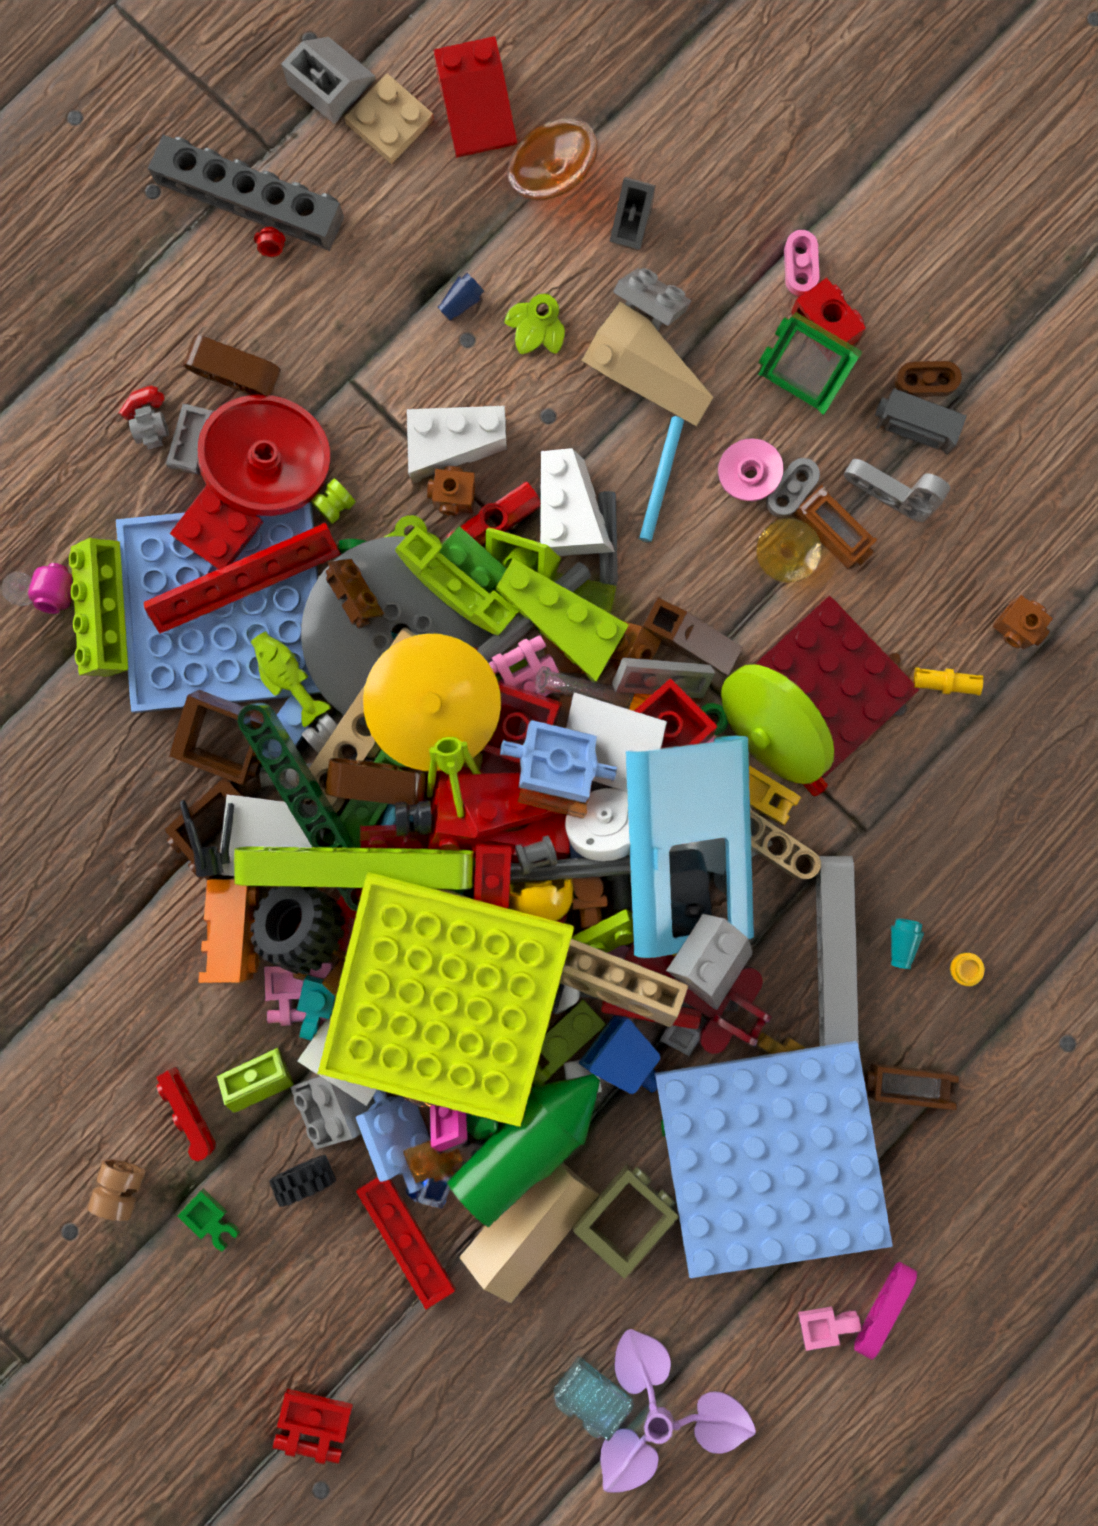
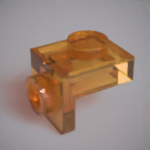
[403,1140,463,1183]

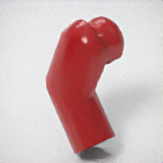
[118,385,165,421]

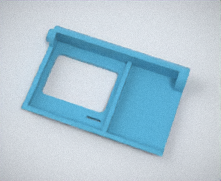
[626,736,754,958]

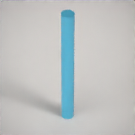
[639,416,684,542]

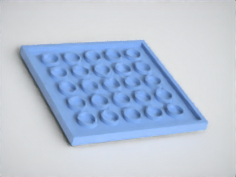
[116,501,322,713]
[655,1041,893,1278]

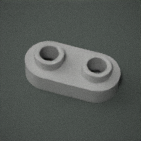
[766,458,820,518]

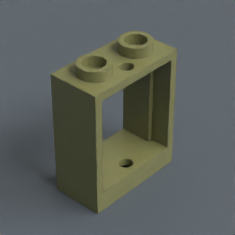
[573,1164,679,1279]

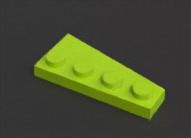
[496,559,629,683]

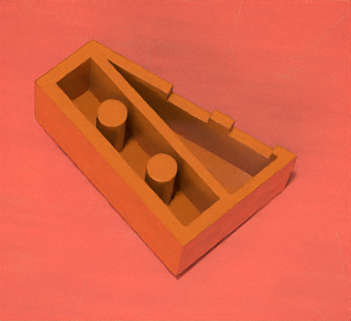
[198,879,259,983]

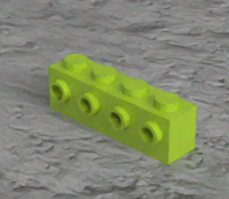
[69,538,128,677]

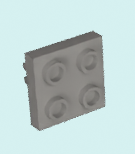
[613,268,692,331]

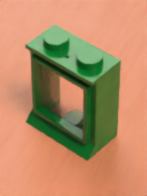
[758,312,863,415]

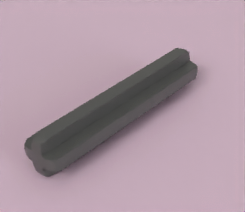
[598,491,618,587]

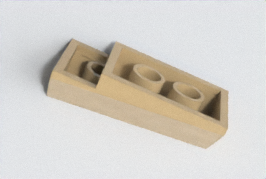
[460,1163,599,1303]

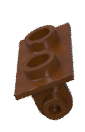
[325,559,384,629]

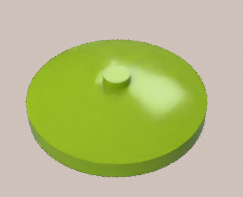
[721,665,834,784]

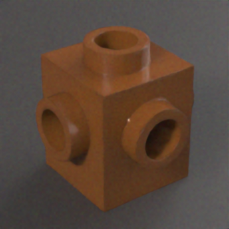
[427,466,476,516]
[992,595,1053,650]
[609,622,662,671]

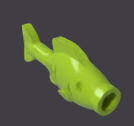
[250,631,331,727]

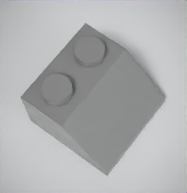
[666,914,753,1010]

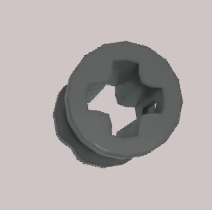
[515,836,558,875]

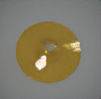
[756,518,822,583]

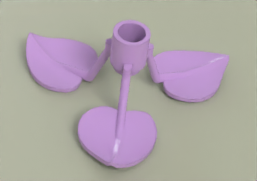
[600,1329,755,1492]

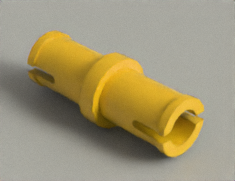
[913,667,983,696]

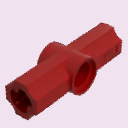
[447,481,541,547]

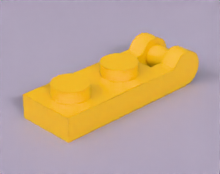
[749,766,801,826]

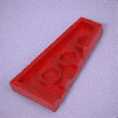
[446,773,591,839]

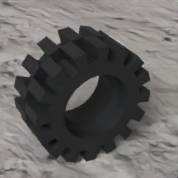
[269,1155,336,1207]

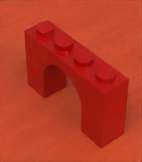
[428,766,570,863]

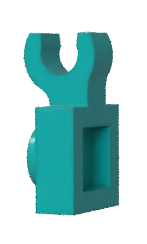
[297,975,336,1041]

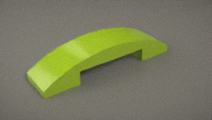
[395,526,519,636]

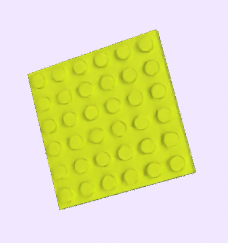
[317,872,574,1127]

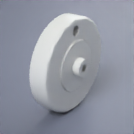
[565,788,631,861]

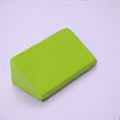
[217,1048,294,1113]

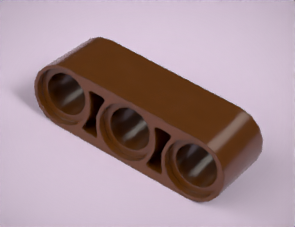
[183,335,281,397]
[325,758,428,805]

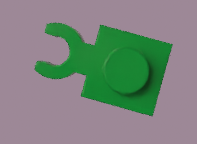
[177,1188,240,1252]

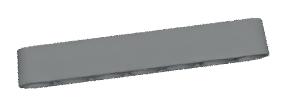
[815,856,859,1047]

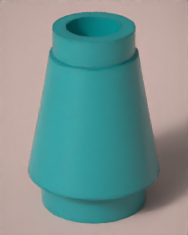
[891,918,925,969]

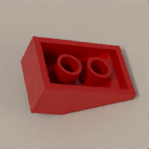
[433,36,517,158]
[482,682,563,763]

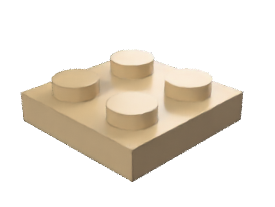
[344,73,434,164]

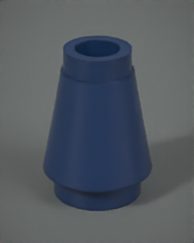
[437,273,484,322]

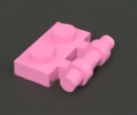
[489,635,565,696]
[264,963,333,1026]

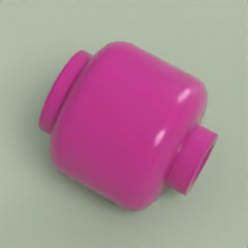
[28,563,73,614]

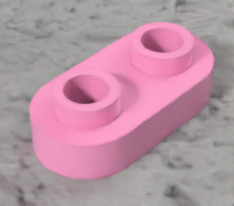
[784,230,819,296]

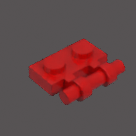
[273,1388,353,1465]

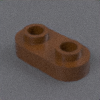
[895,361,962,397]

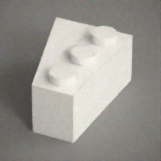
[407,406,507,484]
[541,448,615,556]

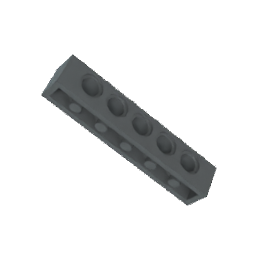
[148,135,344,251]

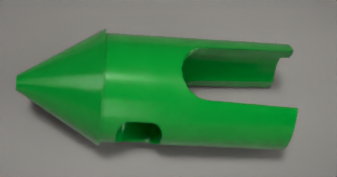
[447,1074,600,1228]

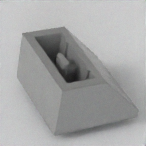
[281,37,376,124]
[290,1075,375,1150]

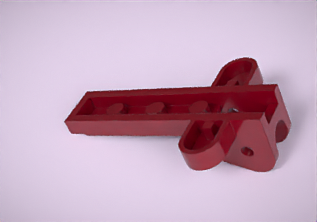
[623,941,772,1054]

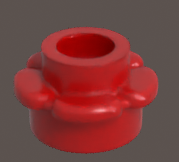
[254,227,286,257]

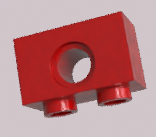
[791,278,866,361]

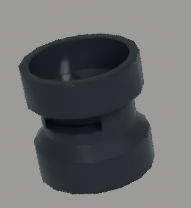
[395,801,432,837]

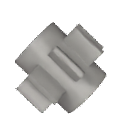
[129,406,169,449]

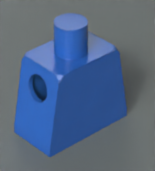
[578,1015,661,1095]

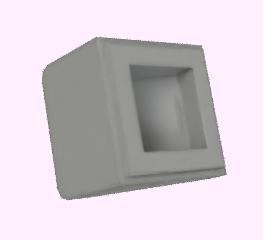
[660,1016,707,1056]

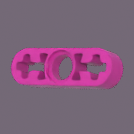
[854,1262,917,1360]

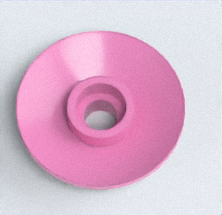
[718,439,783,501]

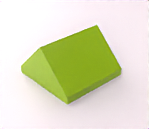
[486,528,561,581]

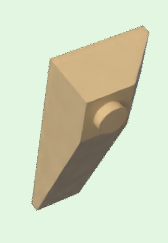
[582,302,714,426]

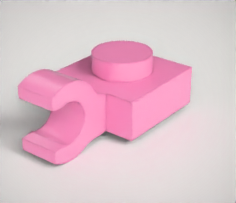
[798,1307,862,1351]

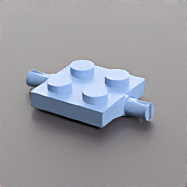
[500,720,617,802]
[355,1090,433,1193]

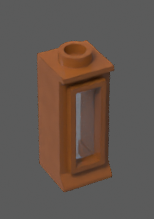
[793,485,878,569]

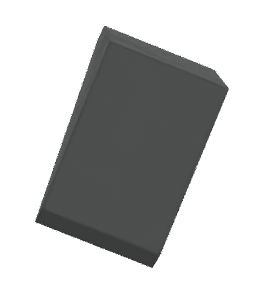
[609,177,656,250]

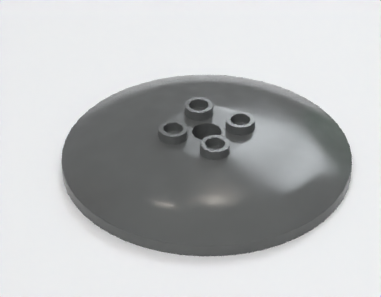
[301,536,494,727]

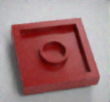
[169,485,264,569]

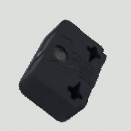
[669,849,712,938]

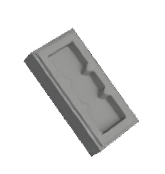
[166,403,214,475]

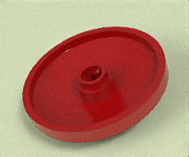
[197,395,330,516]

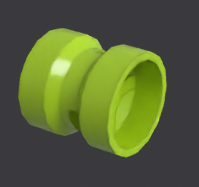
[311,479,356,524]

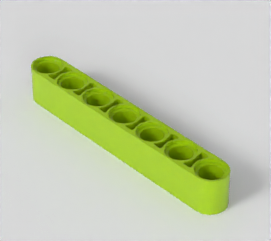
[234,846,473,889]

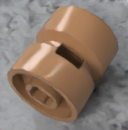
[87,1159,145,1221]

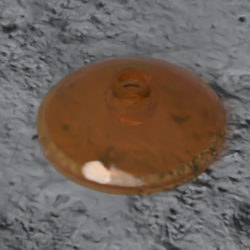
[508,118,598,201]

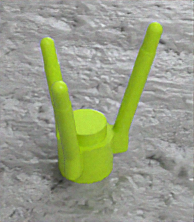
[426,737,481,818]

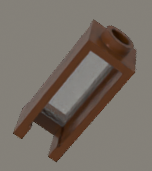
[864,1063,959,1110]

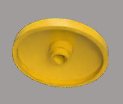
[363,634,501,771]

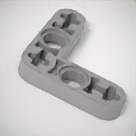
[844,459,951,522]

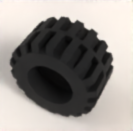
[250,886,345,974]

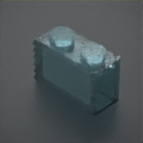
[554,1356,634,1441]

